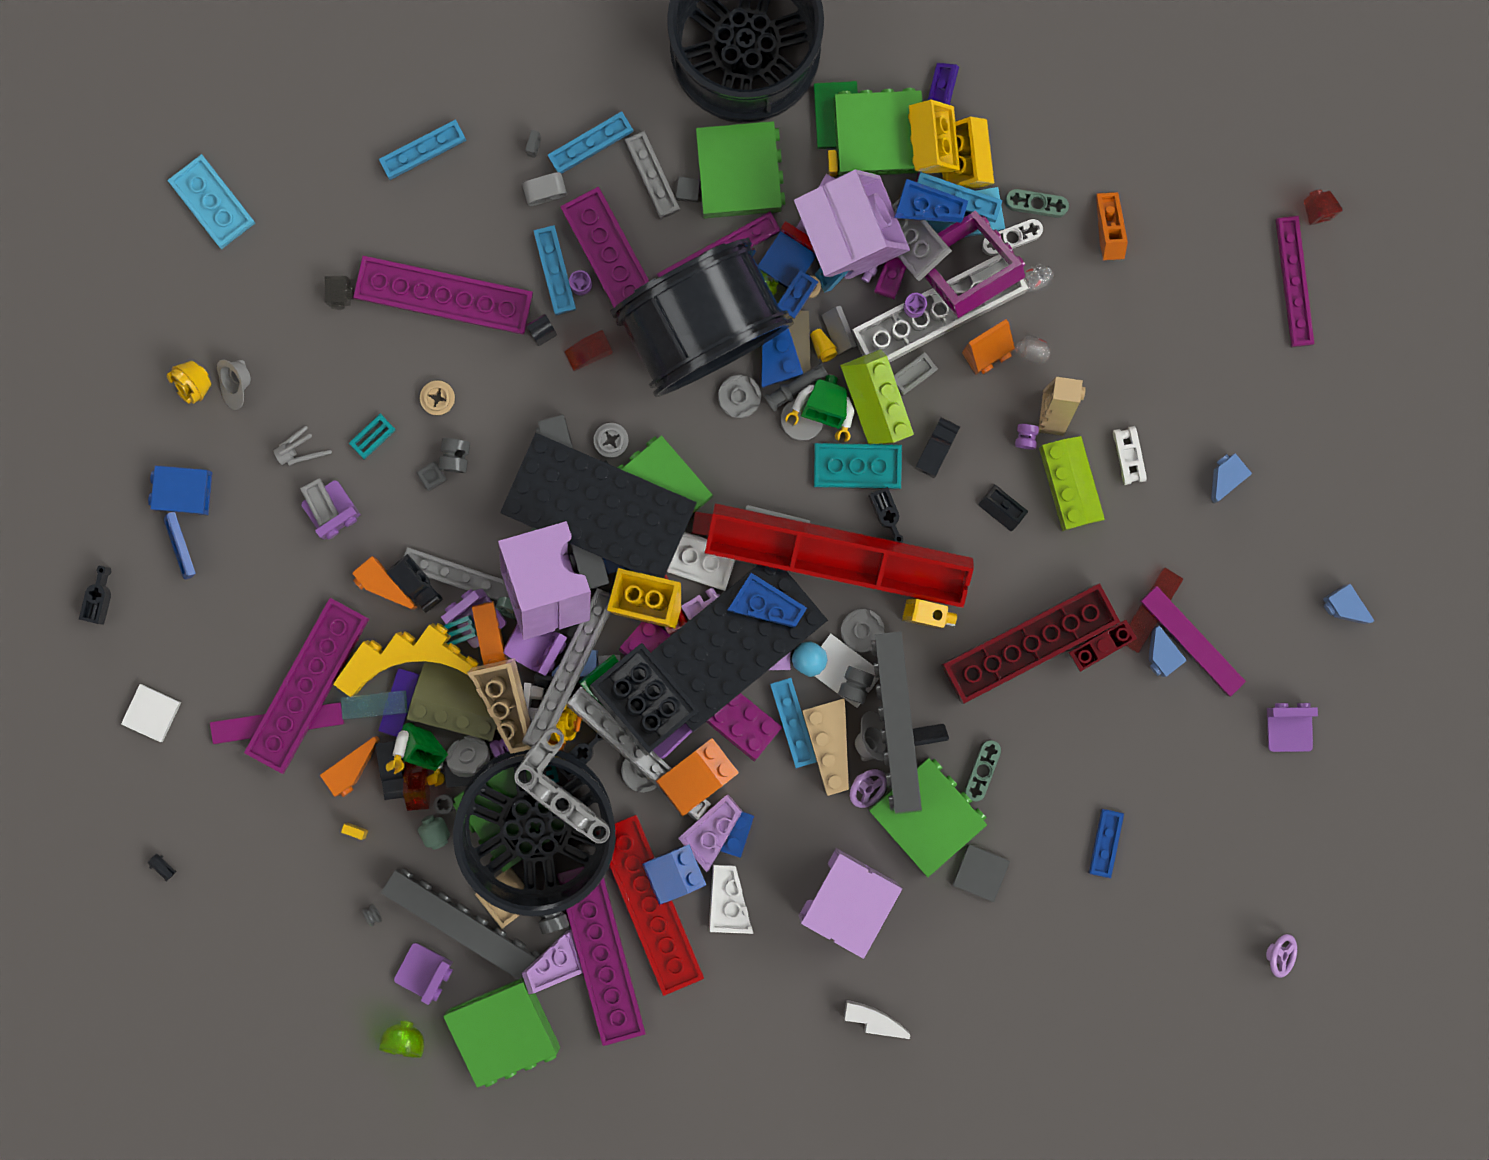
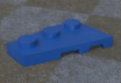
[894,179,968,223]
[762,318,803,388]
[727,573,807,628]

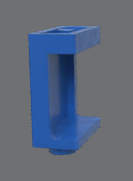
[148,466,213,515]

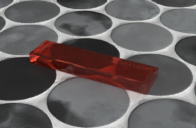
[1126,568,1183,653]

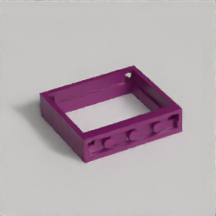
[924,210,1025,318]

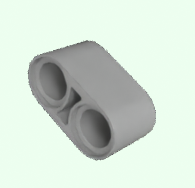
[522,172,567,206]

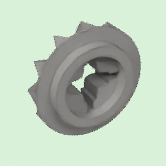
[594,423,629,458]

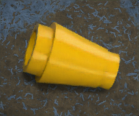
[810,329,838,362]

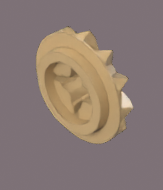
[420,381,455,415]

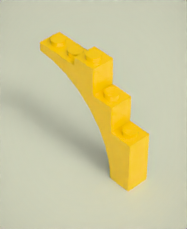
[333,623,479,697]

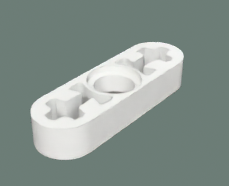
[982,219,1043,256]

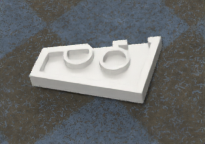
[709,865,753,934]

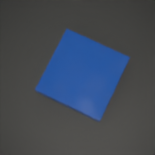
[758,231,817,288]

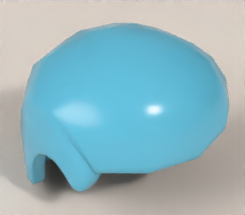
[792,641,828,677]

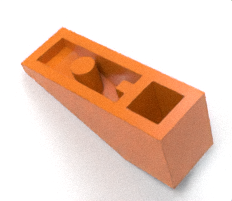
[1096,192,1128,260]
[352,556,417,610]
[472,601,508,665]
[320,736,380,797]

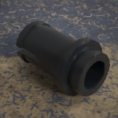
[148,854,177,882]

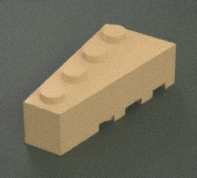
[1038,377,1085,436]
[467,658,531,754]
[802,698,849,796]

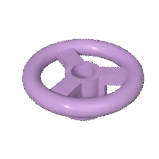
[850,769,887,808]
[1266,934,1297,978]

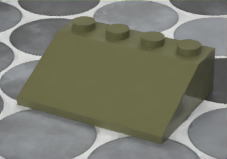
[407,661,498,741]

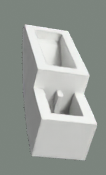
[844,1000,910,1039]

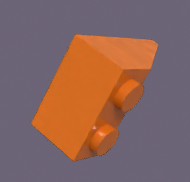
[962,319,1015,374]
[655,738,739,817]

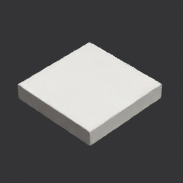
[121,684,181,742]

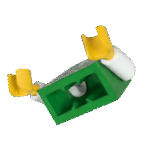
[785,375,854,442]
[386,723,448,786]

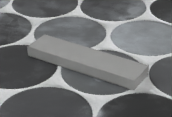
[625,131,680,219]

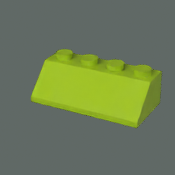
[840,349,914,444]
[1039,436,1105,531]

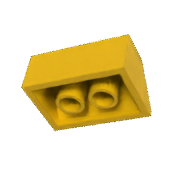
[908,100,960,173]
[942,116,994,189]
[607,568,681,629]

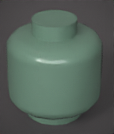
[418,815,450,850]

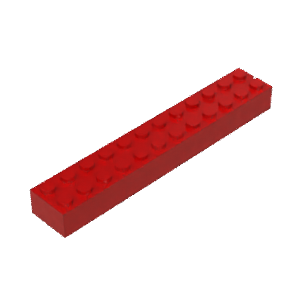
[705,503,974,608]

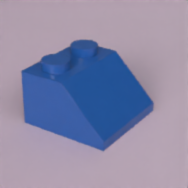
[642,844,706,905]

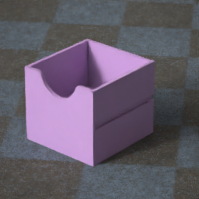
[794,169,910,279]
[498,521,591,640]
[799,848,902,959]

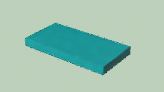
[814,443,902,489]

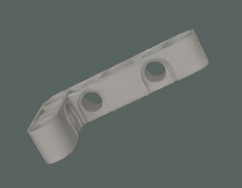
[514,727,610,843]

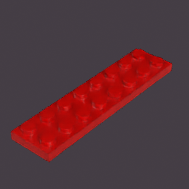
[596,814,704,996]

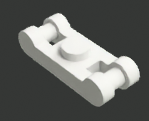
[1113,426,1147,485]

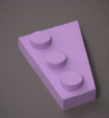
[678,795,743,872]
[522,930,583,994]

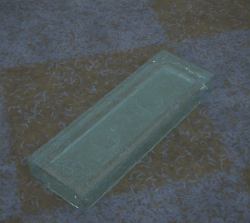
[341,691,408,720]

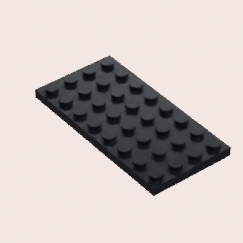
[500,432,697,578]
[650,565,828,732]

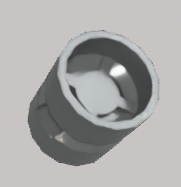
[438,438,470,473]
[837,666,875,704]
[538,911,569,934]

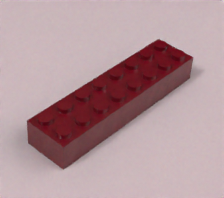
[941,583,1120,704]

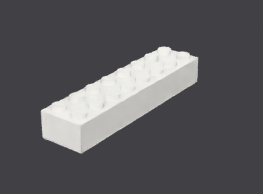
[852,254,1028,363]

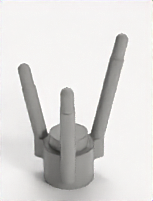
[273,426,332,466]

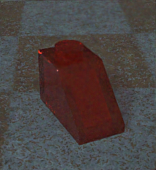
[1304,189,1343,225]
[564,330,613,371]
[403,762,430,811]

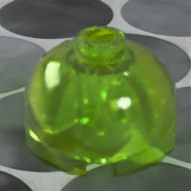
[379,1021,425,1058]

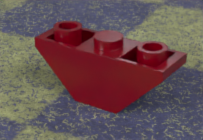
[1069,620,1137,672]

